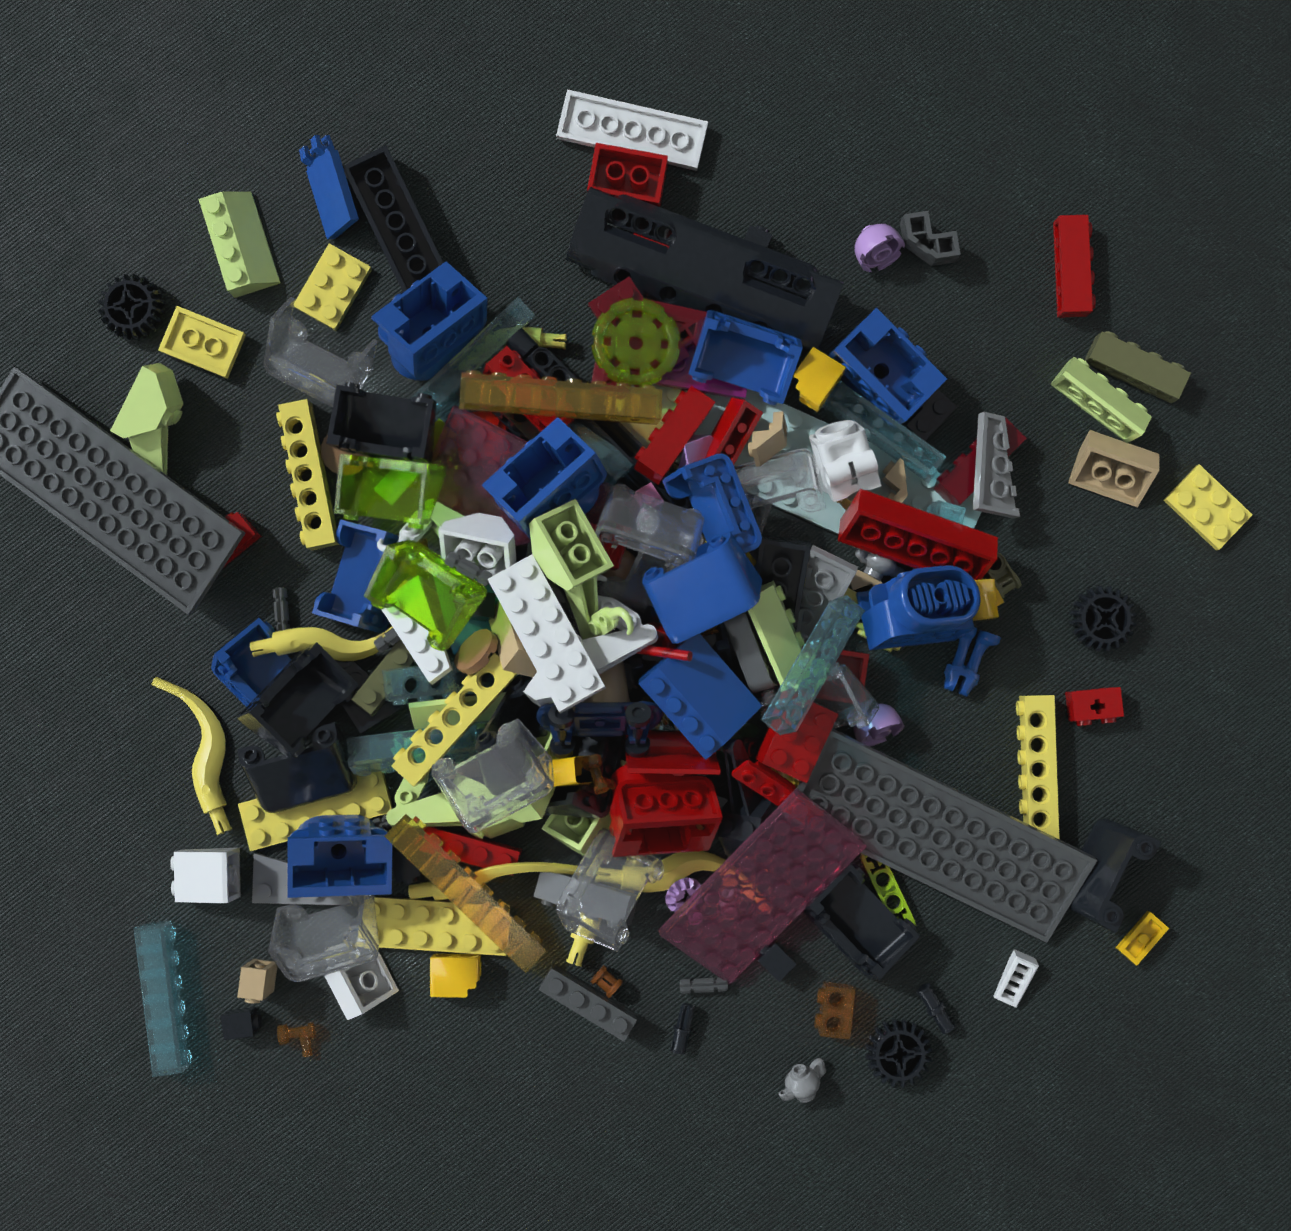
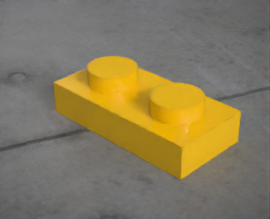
[1115,911,1169,966]

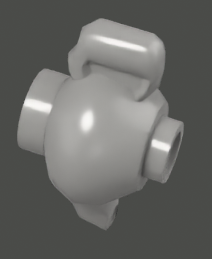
[855,548,905,581]
[779,1058,826,1102]

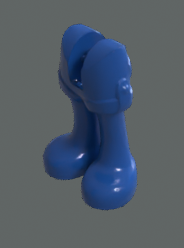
[944,628,1001,697]

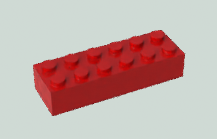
[838,488,998,580]

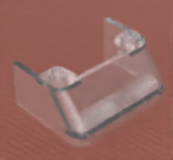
[263,297,378,407]

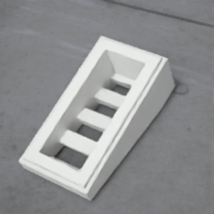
[994,949,1039,1008]

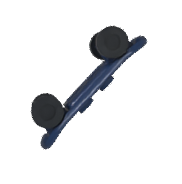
[536,701,663,759]

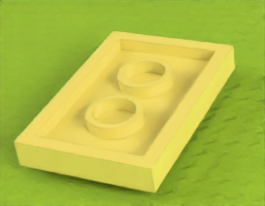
[293,244,372,331]
[158,306,246,379]
[1163,464,1253,550]

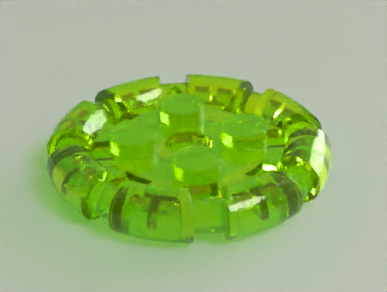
[591,298,681,387]

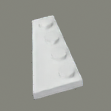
[378,575,453,685]

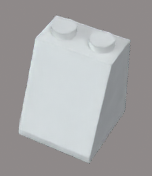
[171,848,241,903]

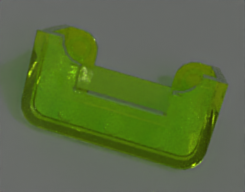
[334,454,447,529]
[364,540,487,651]

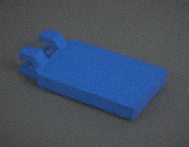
[299,135,359,239]

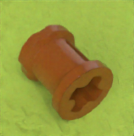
[590,965,623,998]

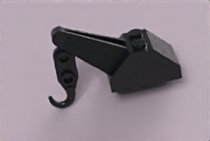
[718,737,784,868]

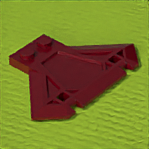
[588,277,707,401]

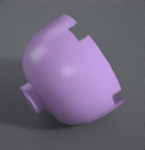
[855,224,905,272]
[853,702,904,747]

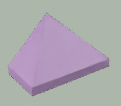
[678,435,714,469]

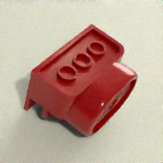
[610,764,723,857]

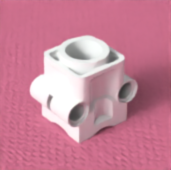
[809,420,881,502]

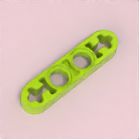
[860,853,916,926]

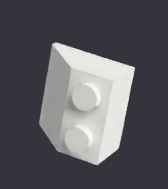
[325,947,399,1020]

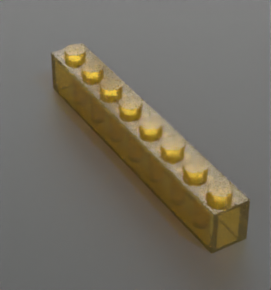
[459,370,662,425]
[384,814,546,973]

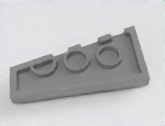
[973,412,1020,518]
[796,545,858,646]
[252,853,352,905]

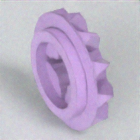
[665,878,704,915]

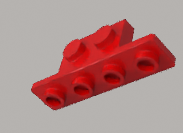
[732,760,823,824]

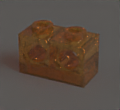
[814,982,855,1040]

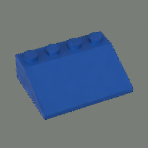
[639,634,762,760]

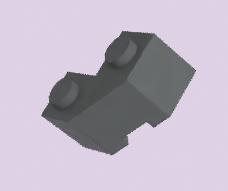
[900,211,961,266]

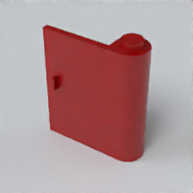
[625,730,721,776]

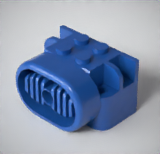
[371,262,487,381]
[828,307,947,426]
[482,417,607,539]
[856,565,981,651]
[287,815,392,898]

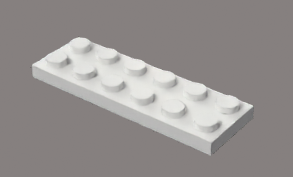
[556,89,708,171]
[488,554,606,713]

